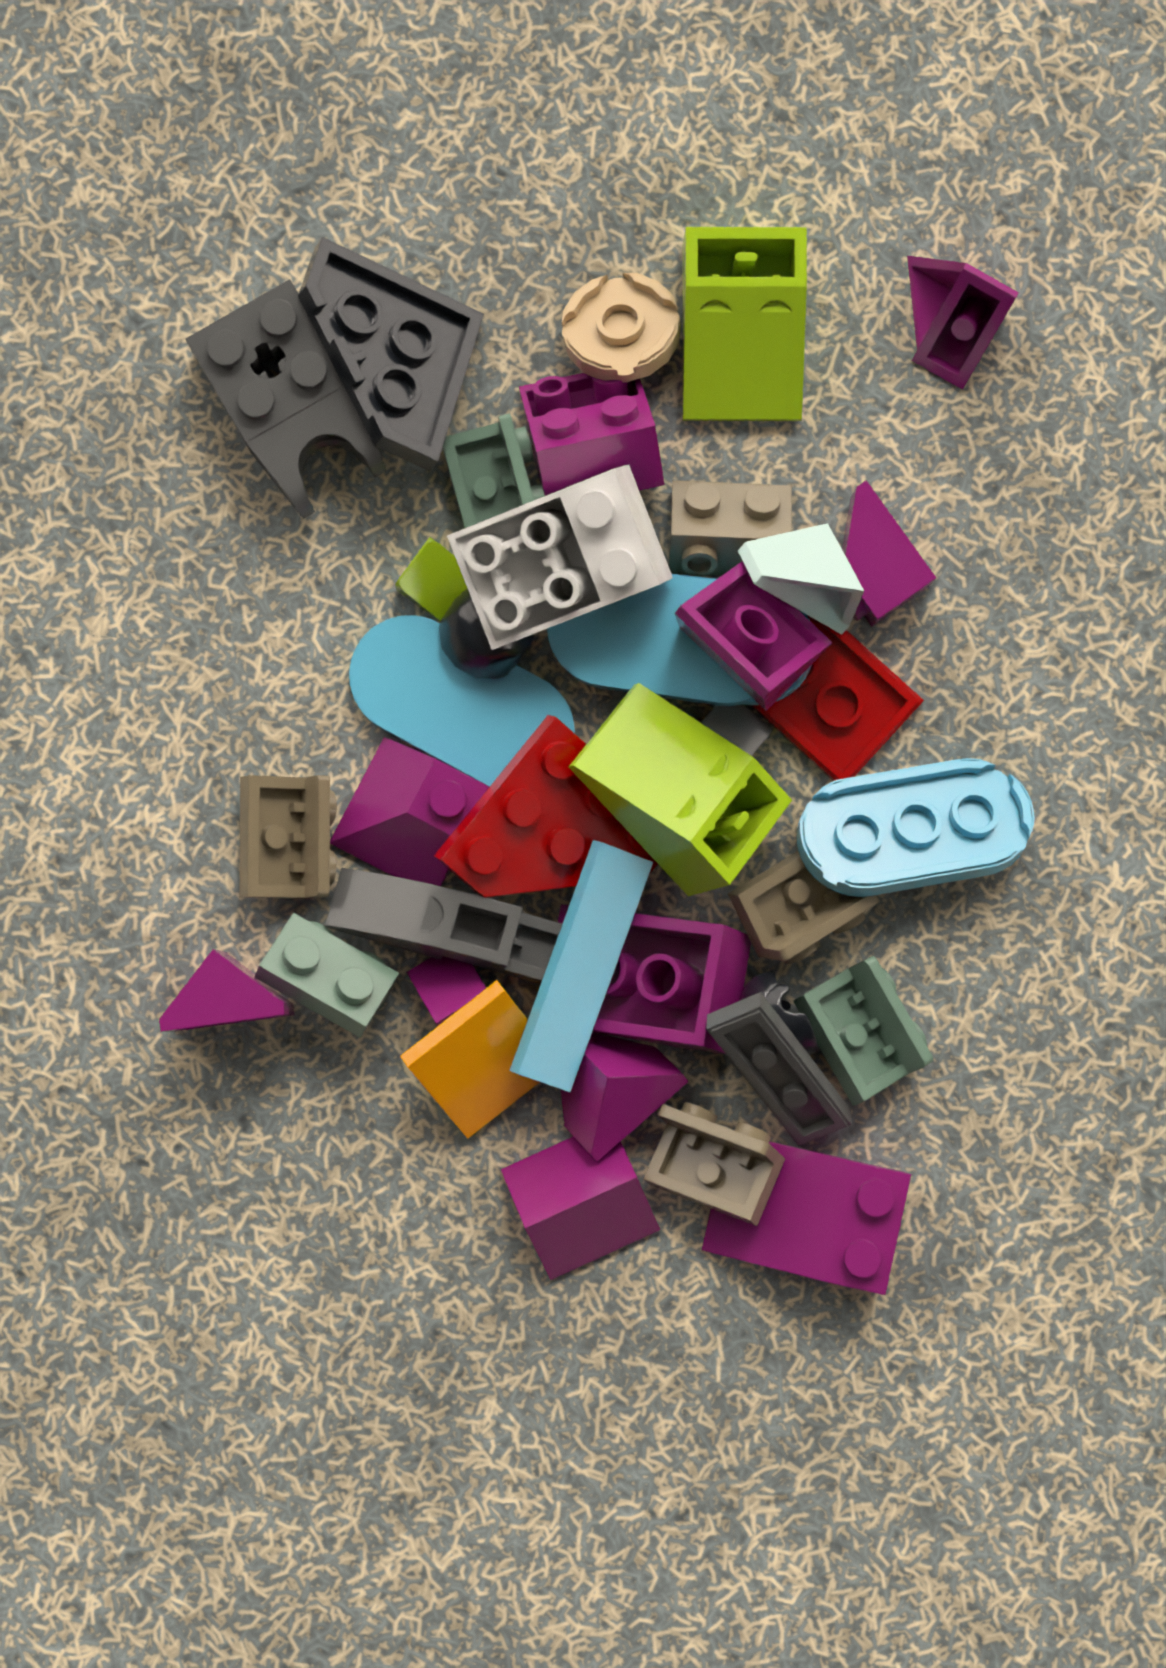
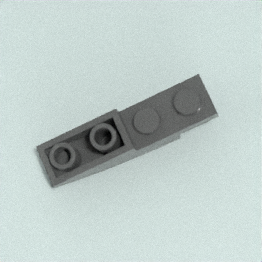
[325,868,562,984]

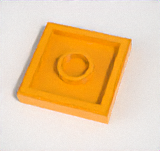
[400,980,540,1139]

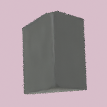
[701,704,773,756]

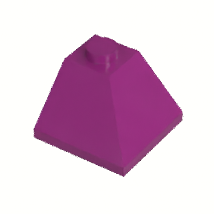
[330,737,489,887]

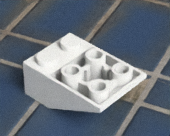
[447,465,673,650]

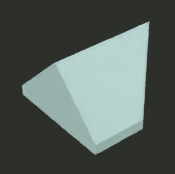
[738,523,864,635]

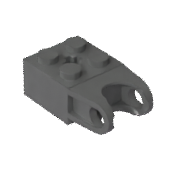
[185,279,387,519]

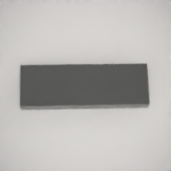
[706,992,852,1146]

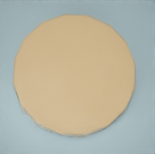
[562,273,681,382]

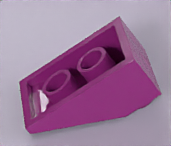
[558,904,751,1054]
[701,1141,912,1295]

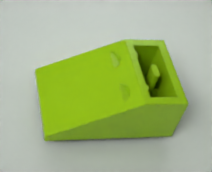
[682,227,807,421]
[569,683,792,897]

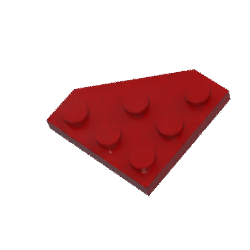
[434,715,658,897]

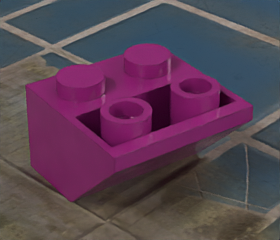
[519,373,665,496]

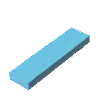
[509,840,653,1092]

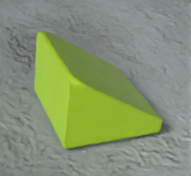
[395,537,468,622]

